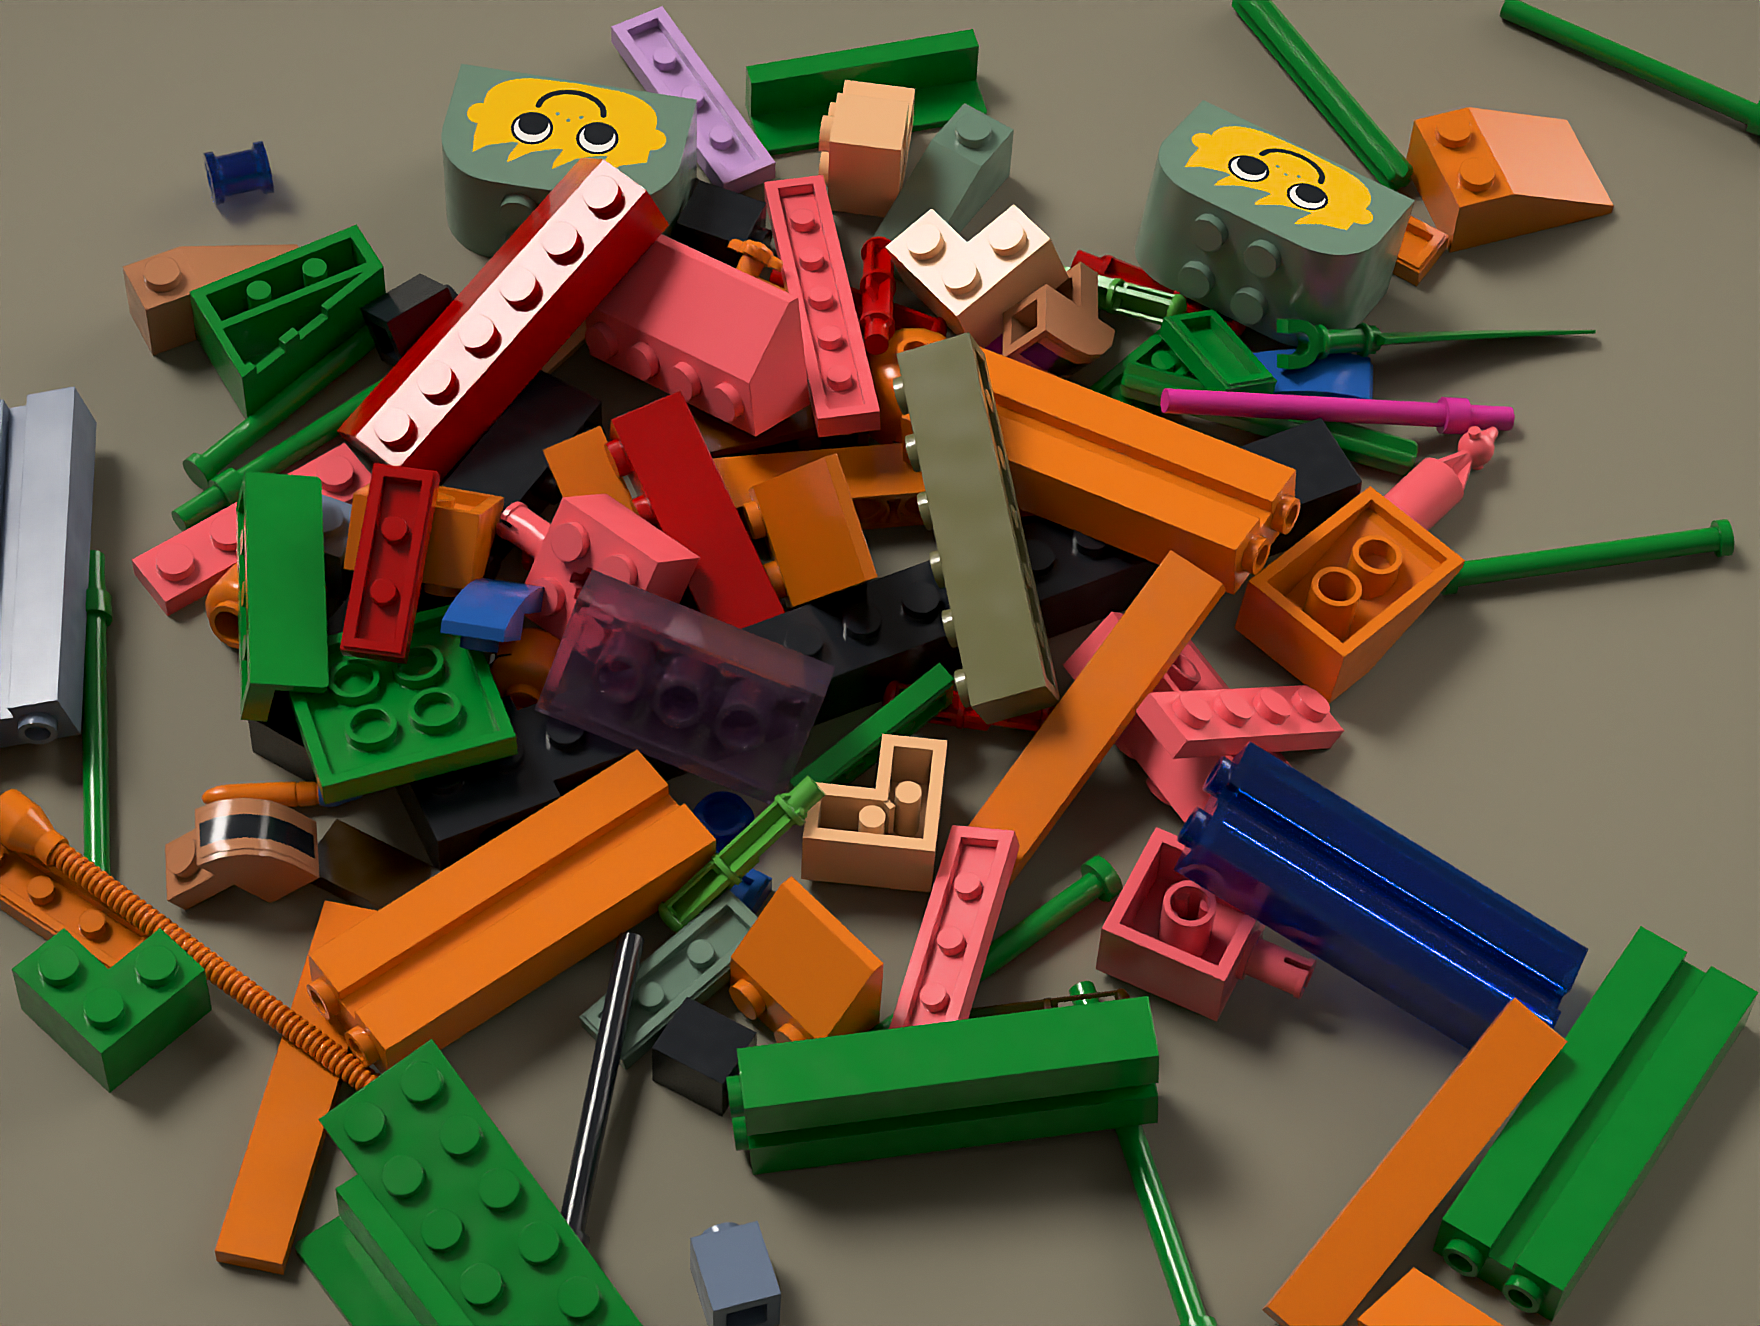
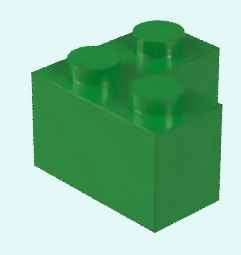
[12,928,212,1093]

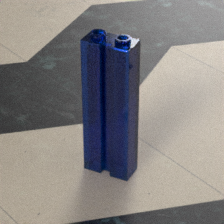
[1173,741,1588,1050]

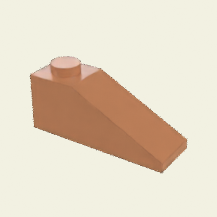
[122,244,299,355]

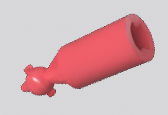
[1384,426,1499,531]

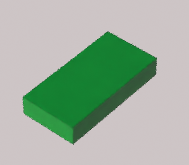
[1159,309,1277,394]

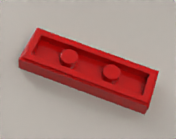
[340,463,440,664]

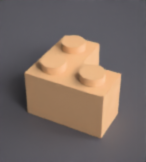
[818,80,915,217]
[886,204,1069,348]
[801,734,947,893]

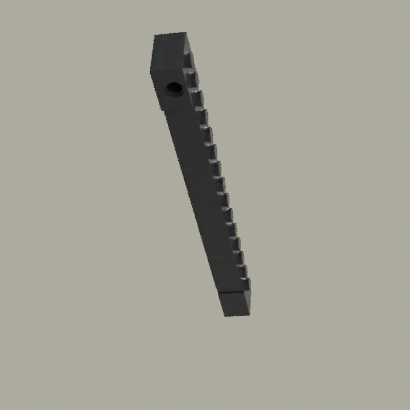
[395,418,1362,871]

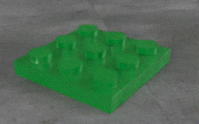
[286,604,518,805]

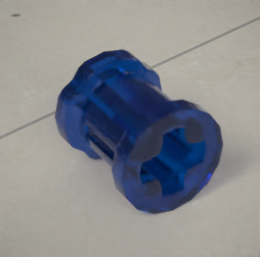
[203,140,274,205]

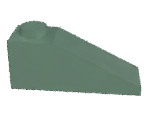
[873,103,1014,284]

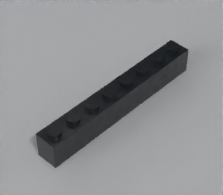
[248,370,606,783]

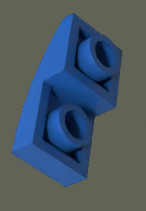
[1253,349,1373,399]
[440,578,544,652]

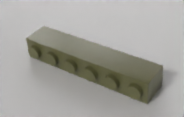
[893,332,1060,725]

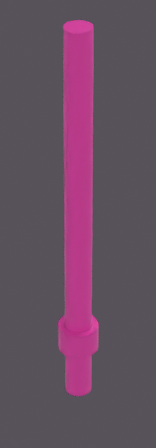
[1161,388,1515,435]

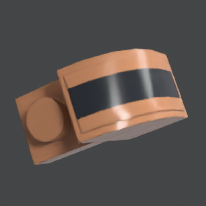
[1002,262,1115,380]
[165,798,320,910]

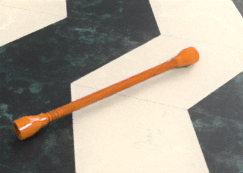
[0,789,381,1091]

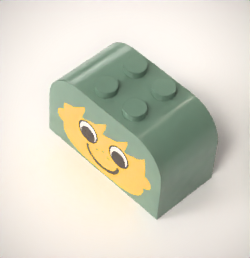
[441,64,697,258]
[1135,100,1415,347]

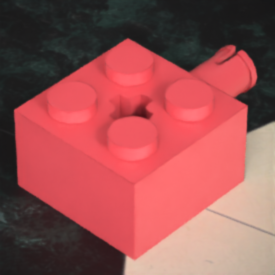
[496,494,700,674]
[1096,827,1317,1022]

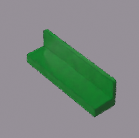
[745,29,987,156]
[236,471,329,722]
[295,1174,474,1326]

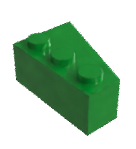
[189,224,386,419]

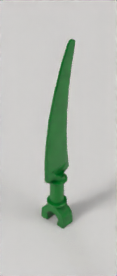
[1277,318,1596,369]

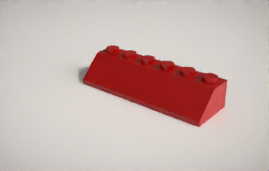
[337,158,669,482]

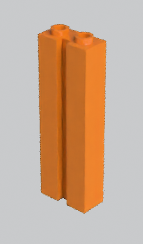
[901,346,1301,595]
[306,749,716,1074]

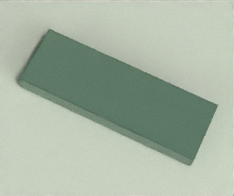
[579,889,758,1070]

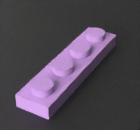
[611,6,776,193]

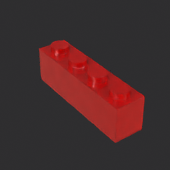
[604,390,785,645]

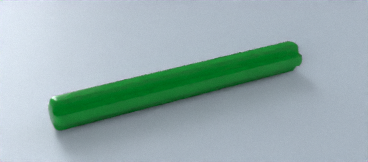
[1232,0,1414,191]
[1120,362,1418,476]

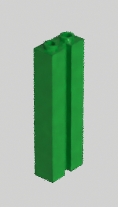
[1433,926,1758,1322]
[726,996,1159,1175]

